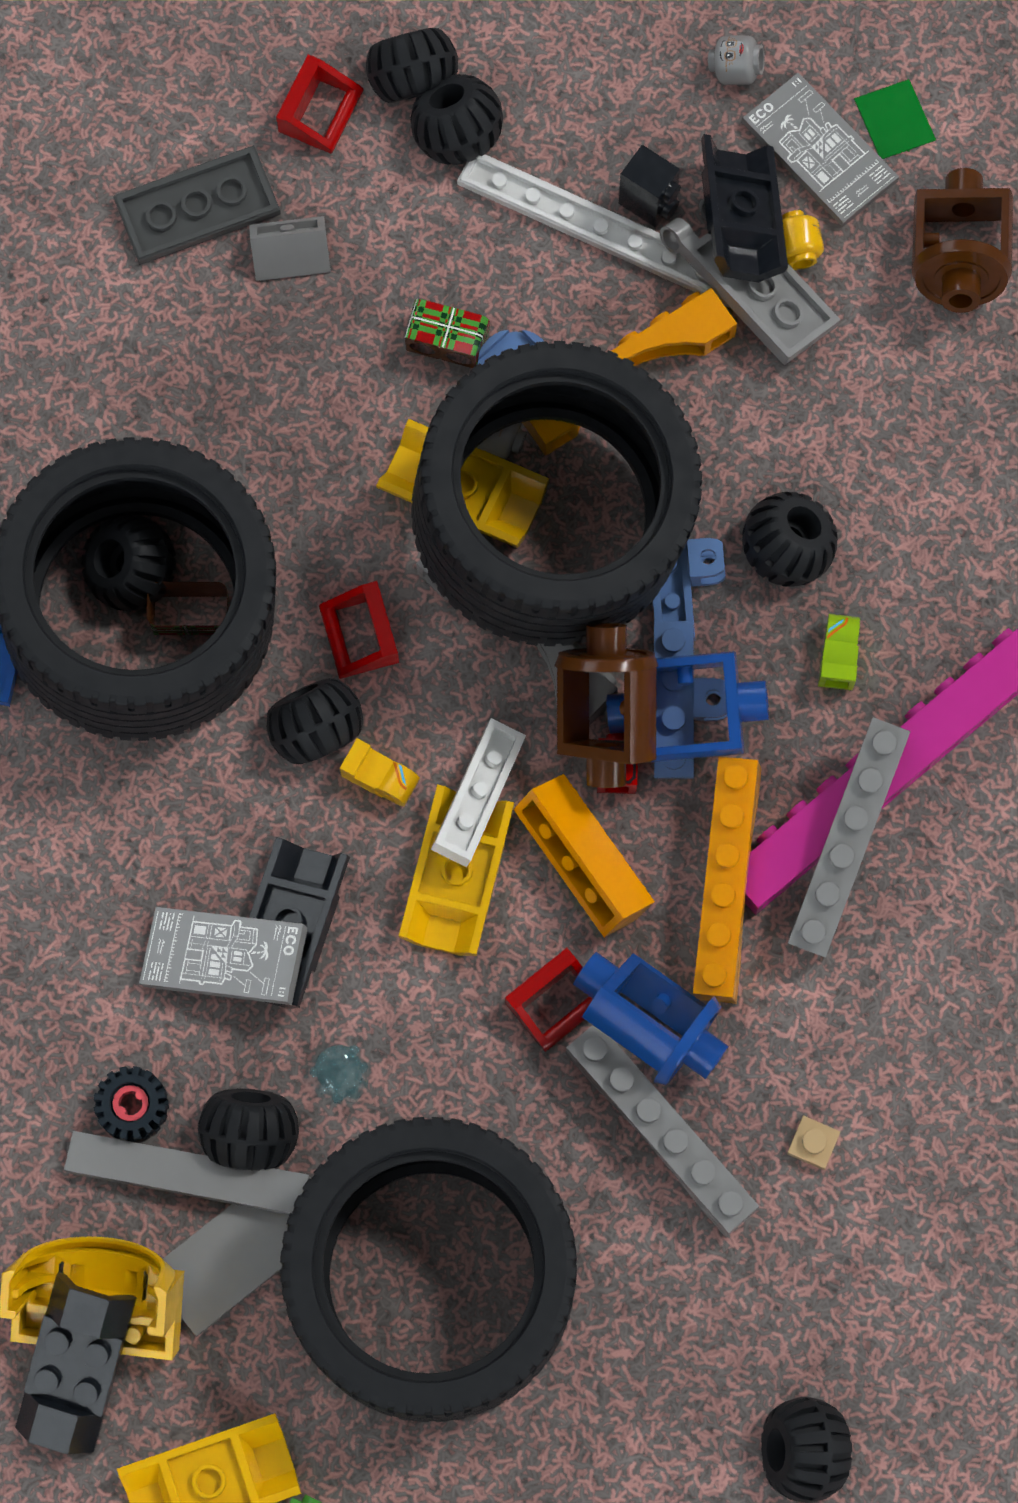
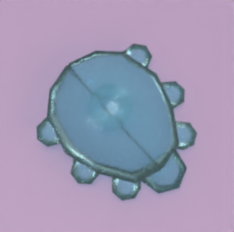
[309,1045,368,1103]

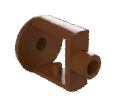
[912,168,1013,313]
[554,623,659,788]

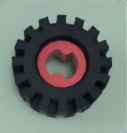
[93,1066,169,1142]

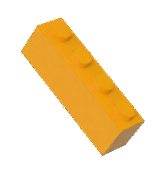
[513,774,655,937]

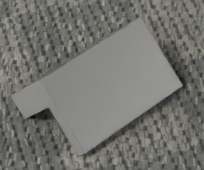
[249,216,331,281]

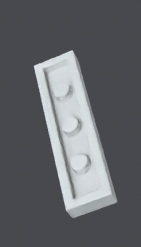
[431,718,526,867]

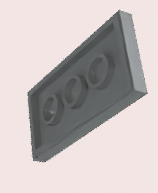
[113,145,281,265]

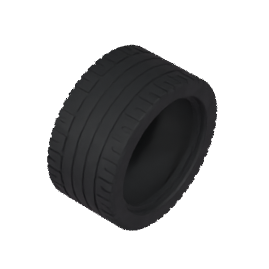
[411,341,702,647]
[0,437,276,741]
[280,1117,577,1422]

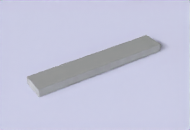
[64,1131,311,1215]

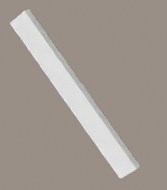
[457,154,729,308]

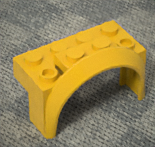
[0,1236,184,1360]

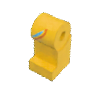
[340,738,420,806]

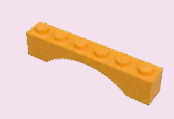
[522,288,737,456]
[693,757,762,1004]

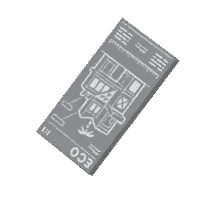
[742,73,899,228]
[139,907,308,1005]

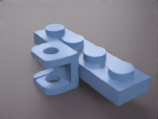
[653,538,726,641]
[654,621,727,779]

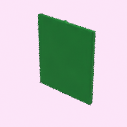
[854,79,936,159]

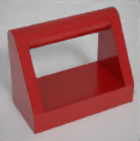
[276,54,364,154]
[319,581,399,679]
[505,948,593,1052]

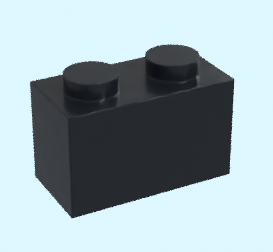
[618,145,681,228]

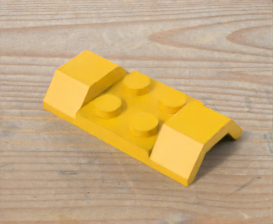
[376,419,549,548]
[399,784,514,956]
[117,1413,302,1503]

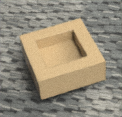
[787,1115,840,1170]

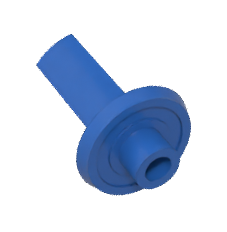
[606,651,769,762]
[573,952,729,1086]

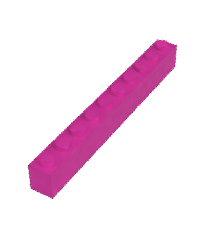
[745,628,1018,915]

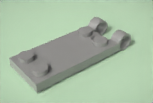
[660,199,841,365]

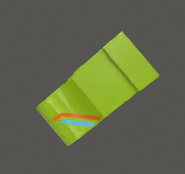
[818,614,860,690]

